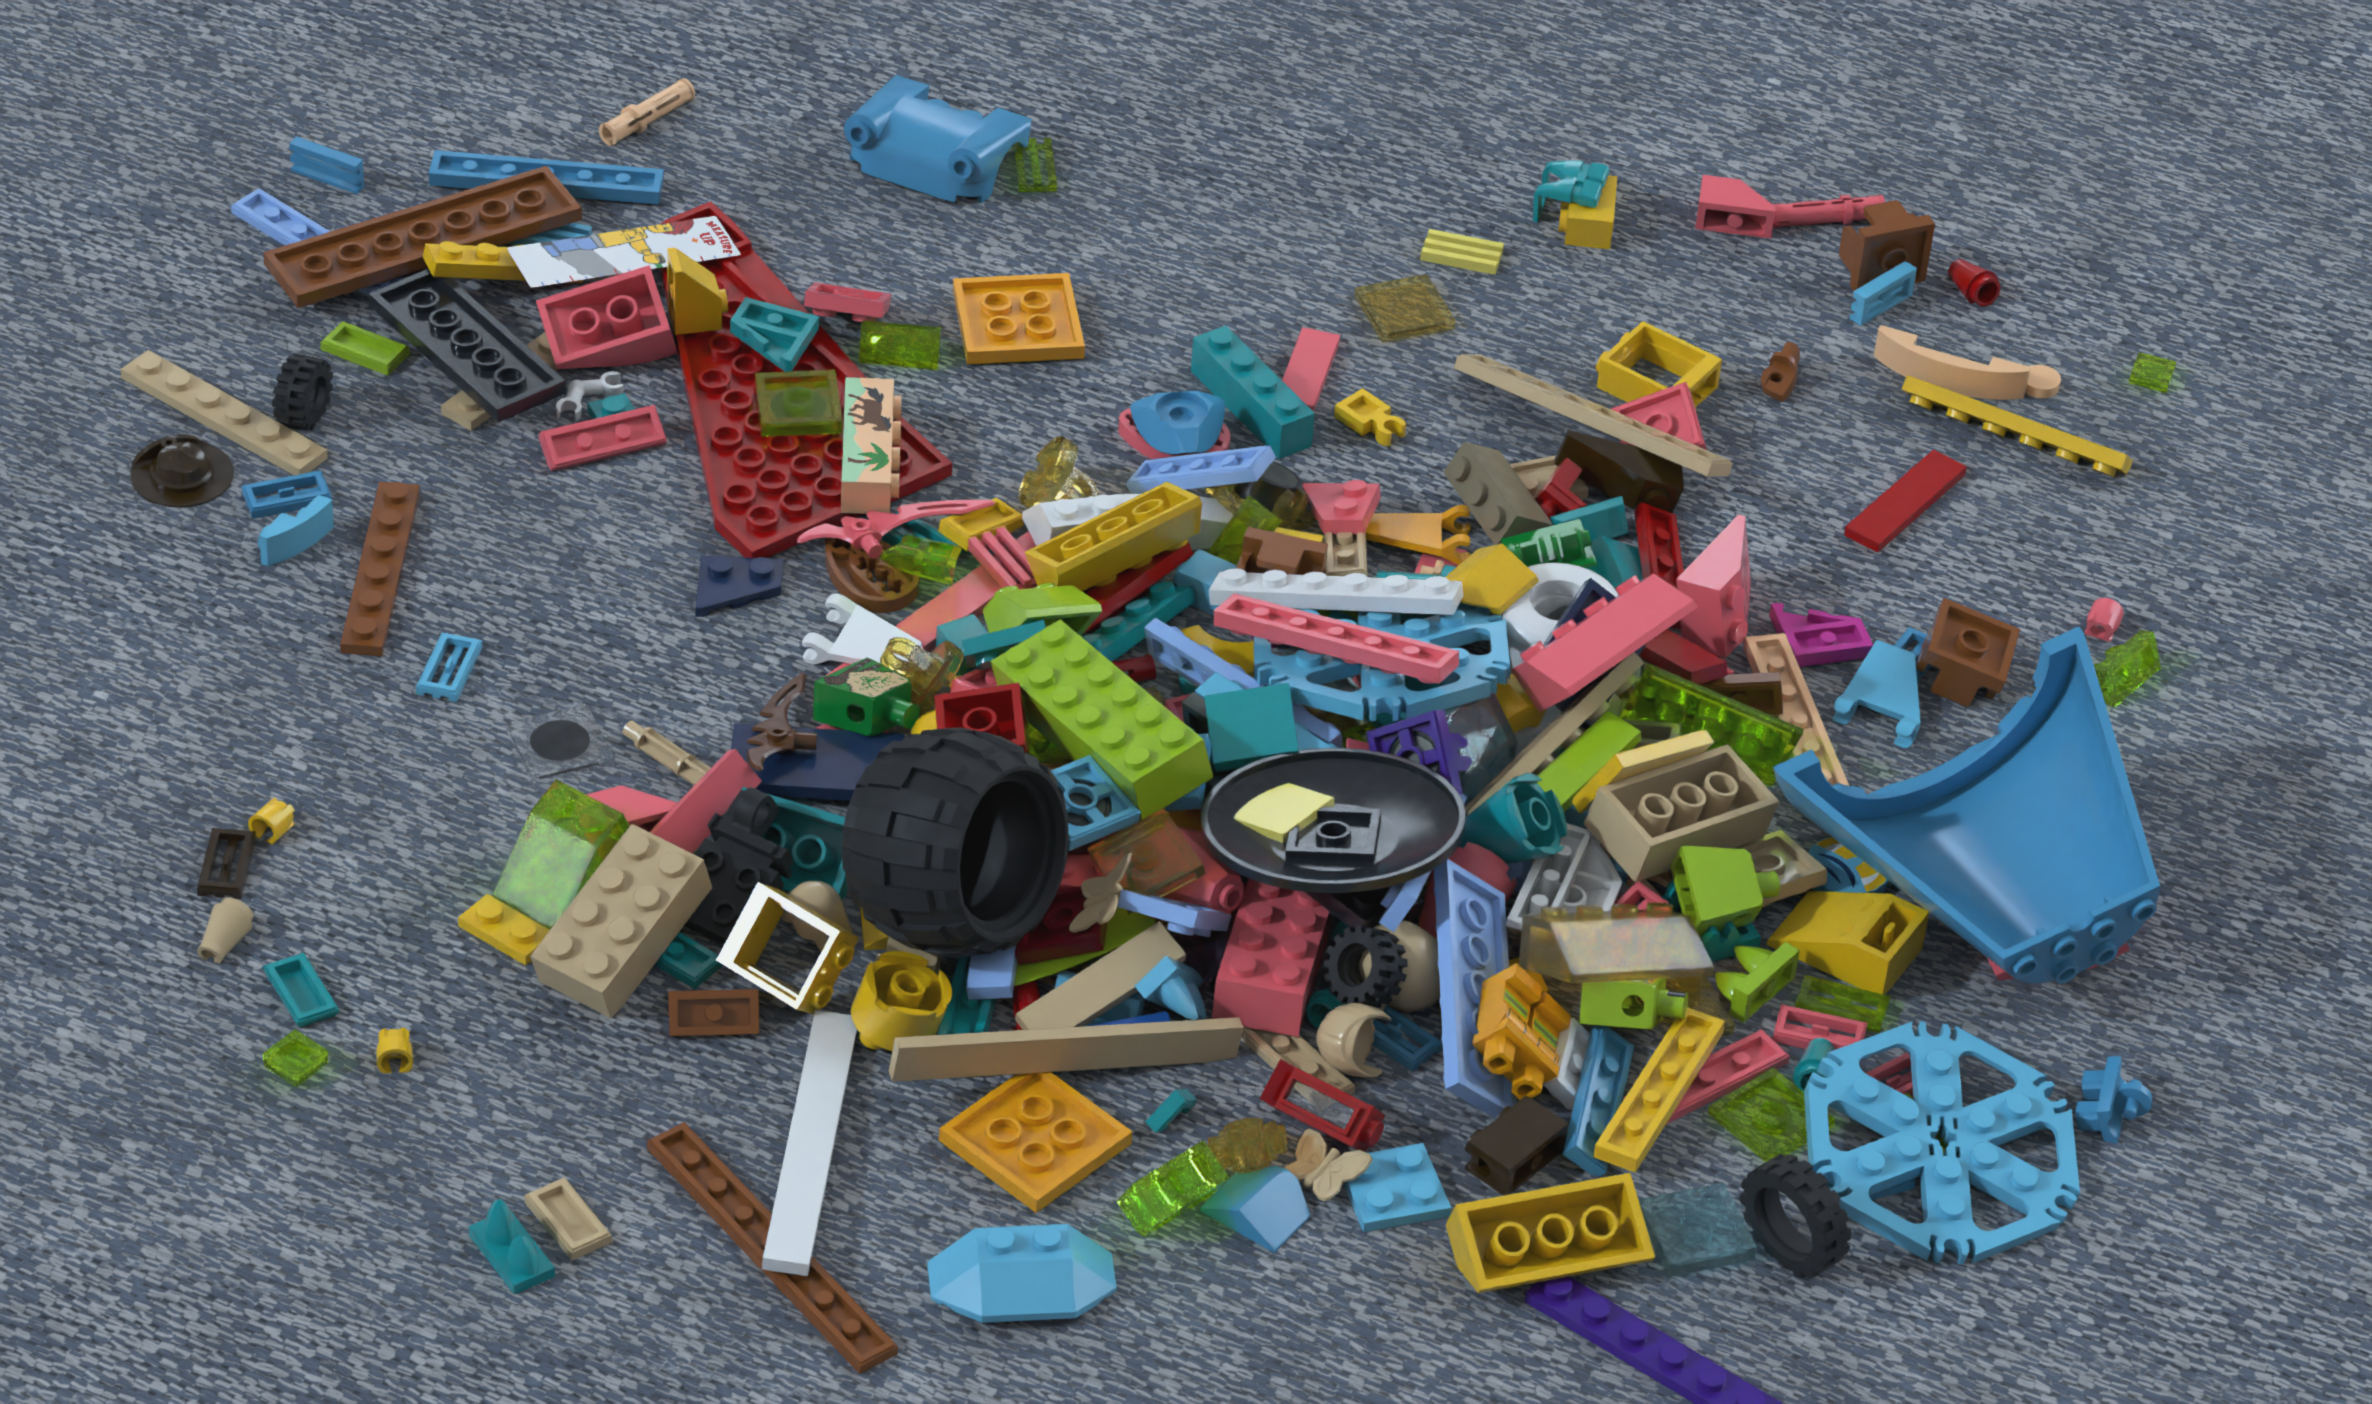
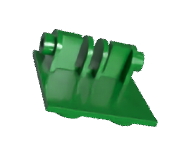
[1501,519,1597,568]

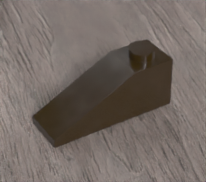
[1554,430,1684,513]

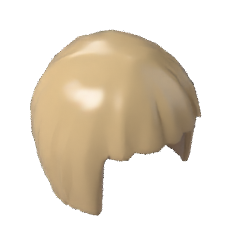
[1316,1003,1391,1078]

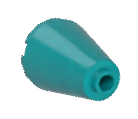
[1458,773,1567,864]

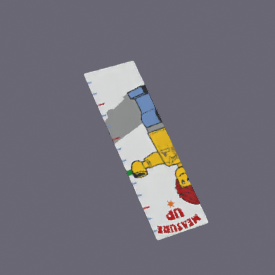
[507,216,741,288]

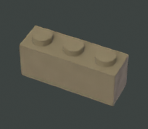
[1443,441,1553,545]

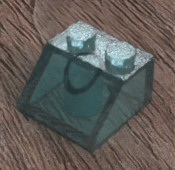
[1445,693,1518,804]

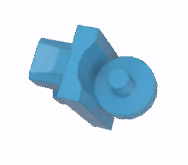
[2075,1056,2152,1144]

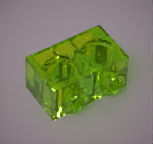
[1116,1140,1230,1237]

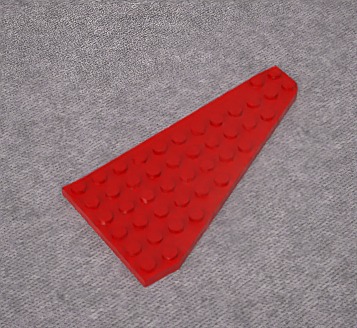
[660,201,953,558]

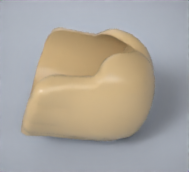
[781,881,853,952]

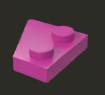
[1769,603,1873,667]

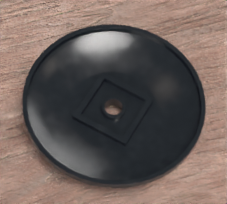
[1201,748,1465,893]

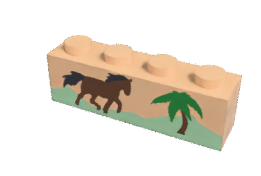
[841,377,902,514]

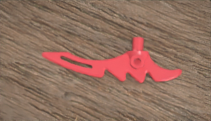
[797,500,995,559]

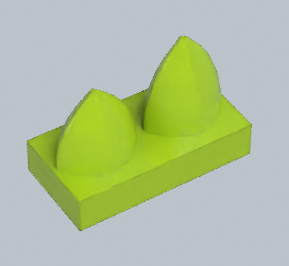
[1715,942,1800,1023]

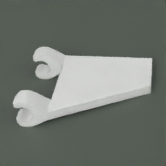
[802,593,922,673]

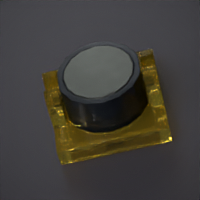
[1204,461,1315,532]

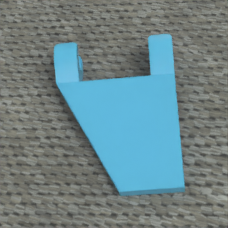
[1832,640,1921,749]

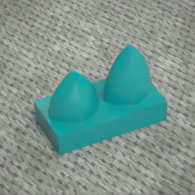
[468,1199,555,1295]

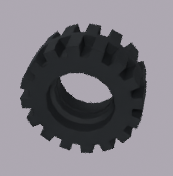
[272,353,333,431]
[1324,925,1408,1008]

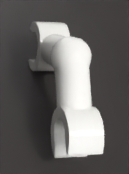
[556,371,624,422]

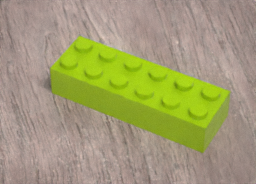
[990,619,1213,821]

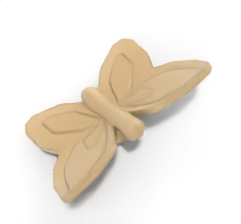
[1069,852,1132,933]
[1285,1128,1372,1201]

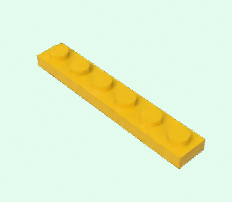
[1901,375,2133,478]

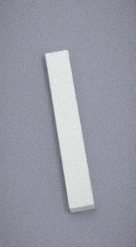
[762,1010,857,1276]

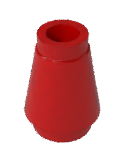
[1948,259,2001,306]

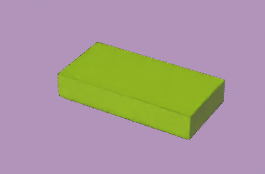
[320,321,410,376]

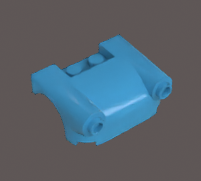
[844,75,1032,203]

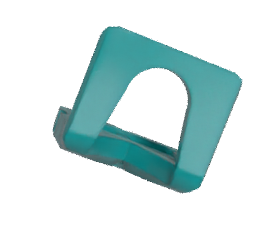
[1533,160,1609,223]

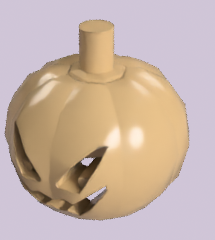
[1359,920,1440,1019]

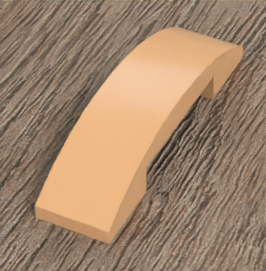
[1874,325,2031,400]

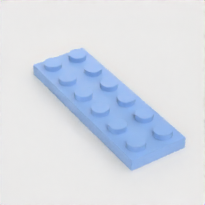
[1434,859,1517,1119]

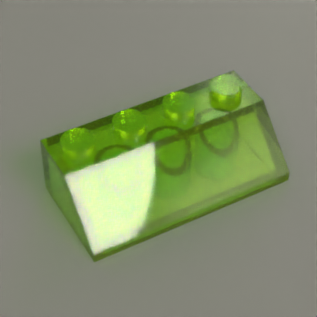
[1617,663,1804,787]

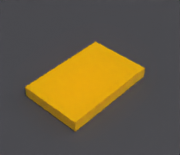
[1572,730,1714,813]

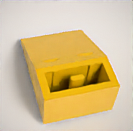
[1767,891,1929,999]

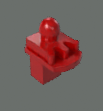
[1534,458,1587,521]

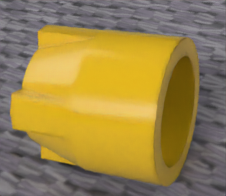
[248,797,295,844]
[376,1027,413,1073]

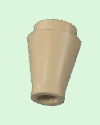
[197,898,253,964]

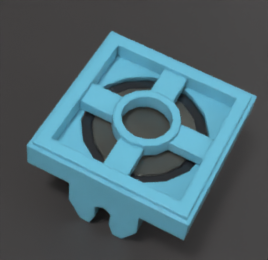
[1051,755,1141,853]

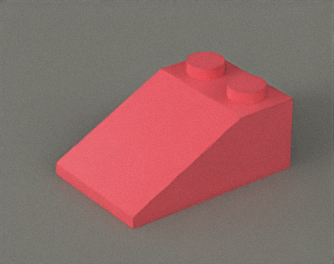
[536,265,678,369]
[1676,515,1751,658]

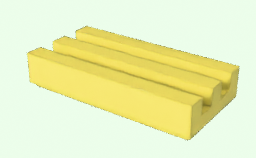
[1420,229,1504,275]

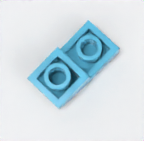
[258,494,334,566]

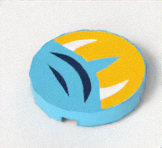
[1808,837,1888,893]

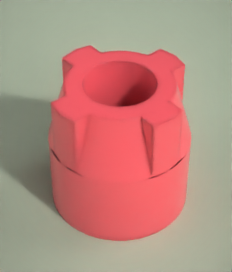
[2084,598,2124,642]

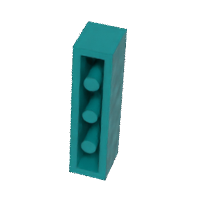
[1191,325,1315,459]

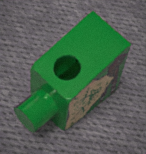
[813,657,920,736]

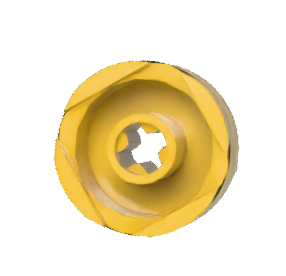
[851,951,952,1051]

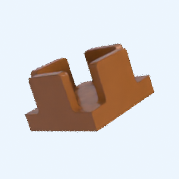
[1839,200,1935,291]
[1236,527,1328,613]
[1916,598,2020,706]

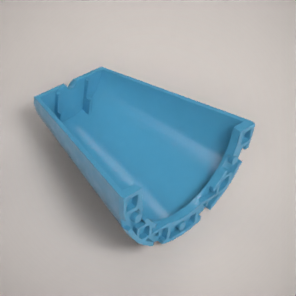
[1773,626,2160,984]

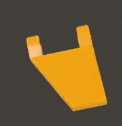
[1366,505,1470,565]

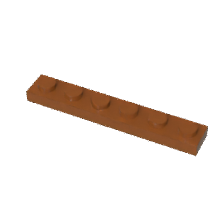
[340,482,420,656]

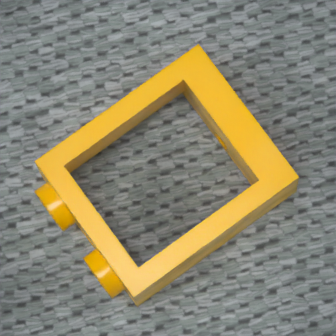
[1596,321,1722,408]
[716,882,859,1015]

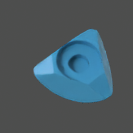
[1130,391,1225,454]

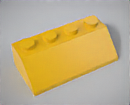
[1024,482,1202,591]
[1445,1173,1655,1293]

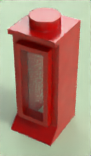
[1259,1059,1385,1152]

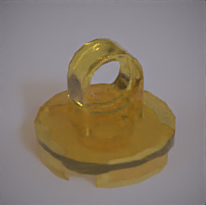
[880,637,964,717]

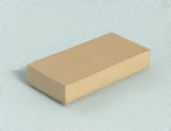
[524,1177,612,1261]

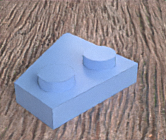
[1117,889,1231,937]

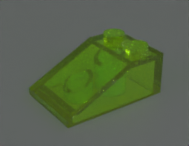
[492,779,630,930]

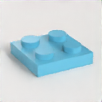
[1343,1143,1451,1232]

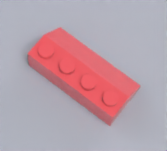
[1511,573,1698,712]

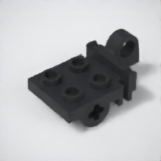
[684,787,793,945]

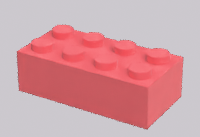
[1212,878,1333,1037]

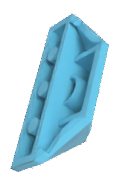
[927,1224,1117,1323]

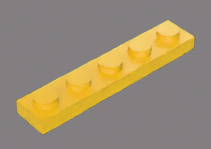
[1594,1007,1725,1173]

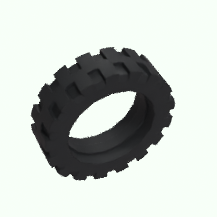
[1740,1154,1851,1279]

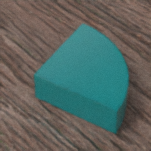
[1145,1089,1197,1133]

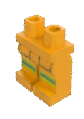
[1472,963,1571,1100]

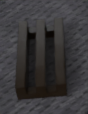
[197,828,256,899]

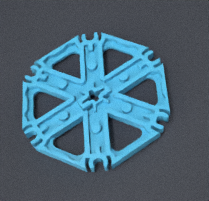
[1253,603,1510,721]
[1804,1021,2080,1265]

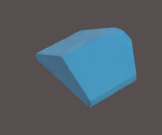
[1200,1166,1310,1253]

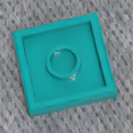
[1204,683,1299,772]

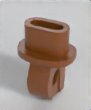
[1761,342,1800,402]

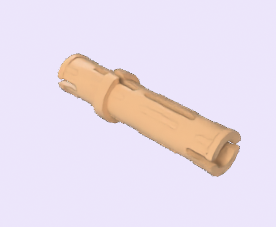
[599,78,695,146]

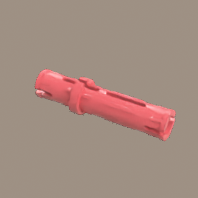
[1773,195,1885,228]

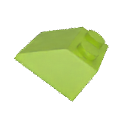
[982,583,1102,636]

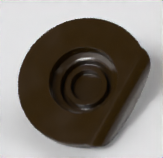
[131,434,234,507]

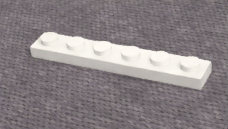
[1209,569,1463,615]

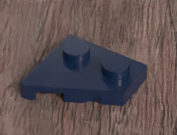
[695,555,784,617]

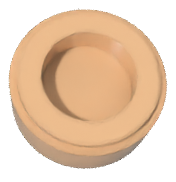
[2026,365,2061,398]

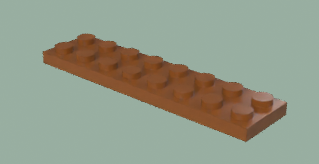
[263,166,582,308]

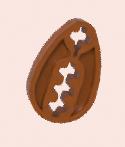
[825,538,920,613]

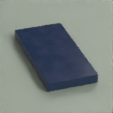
[731,723,905,801]

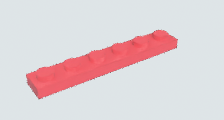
[1214,593,1459,684]

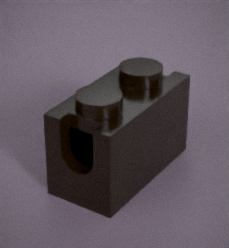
[1465,1095,1568,1196]

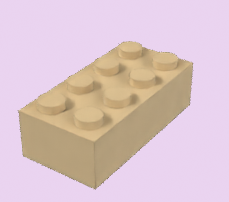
[1584,744,1780,882]
[530,824,712,1018]

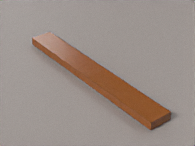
[647,1122,898,1374]

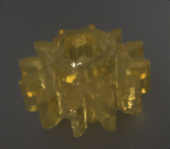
[1206,1117,1288,1173]

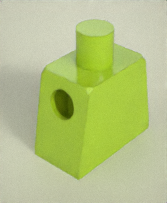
[1670,846,1780,940]

